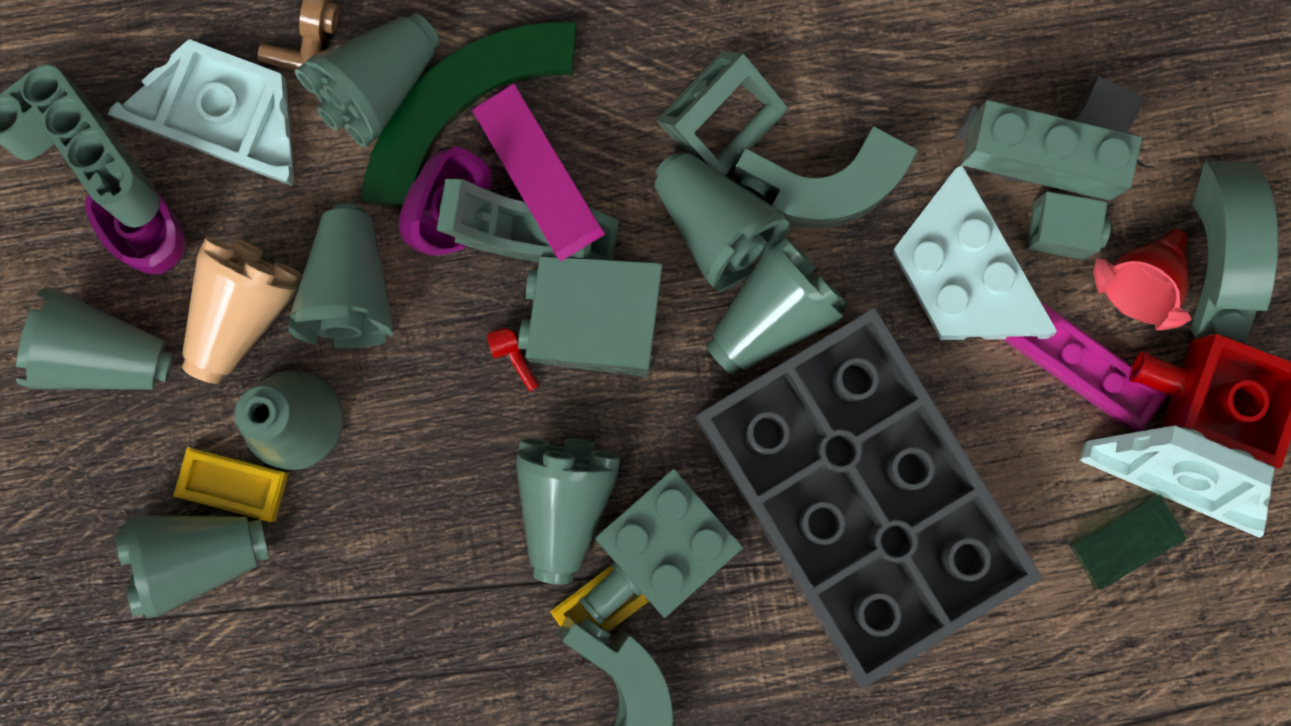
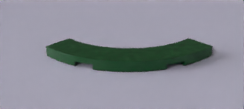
[361,22,577,208]

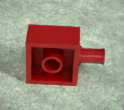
[1129,334,1291,469]

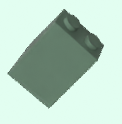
[518,256,662,378]

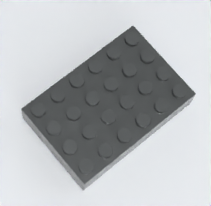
[694,308,1043,689]

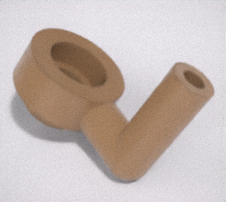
[257,0,340,71]

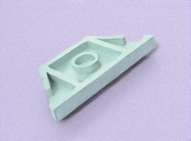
[108,39,294,186]
[893,165,1057,340]
[1079,426,1274,538]

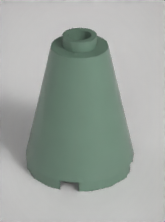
[654,153,790,292]
[288,203,394,349]
[16,286,174,390]
[235,370,343,470]

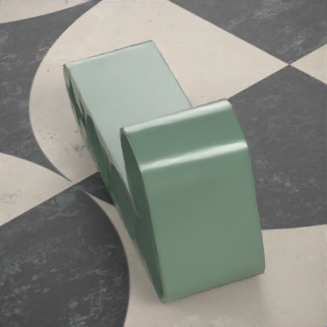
[0,65,160,228]

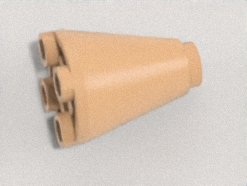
[182,237,302,384]

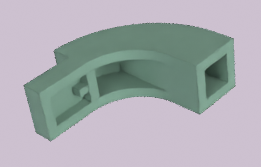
[733,126,918,229]
[1190,160,1278,343]
[437,179,619,262]
[556,616,673,726]

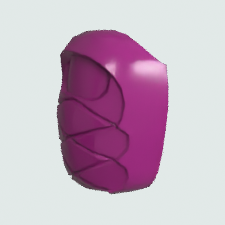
[399,147,492,255]
[85,192,187,275]

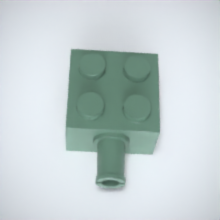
[579,469,743,625]

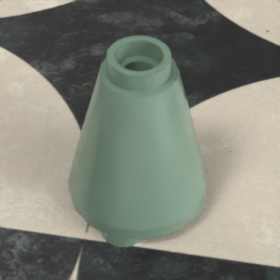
[295,13,440,148]
[706,238,849,375]
[516,438,620,584]
[115,515,269,619]

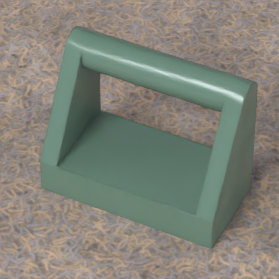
[656,51,788,176]

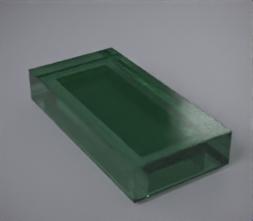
[1069,494,1187,590]

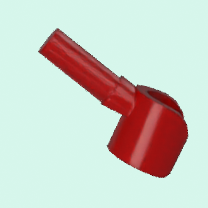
[487,328,540,392]

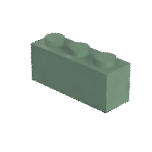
[961,100,1142,201]

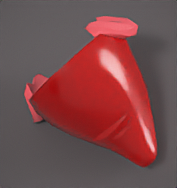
[1093,229,1192,330]

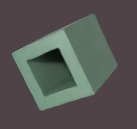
[1026,191,1111,260]

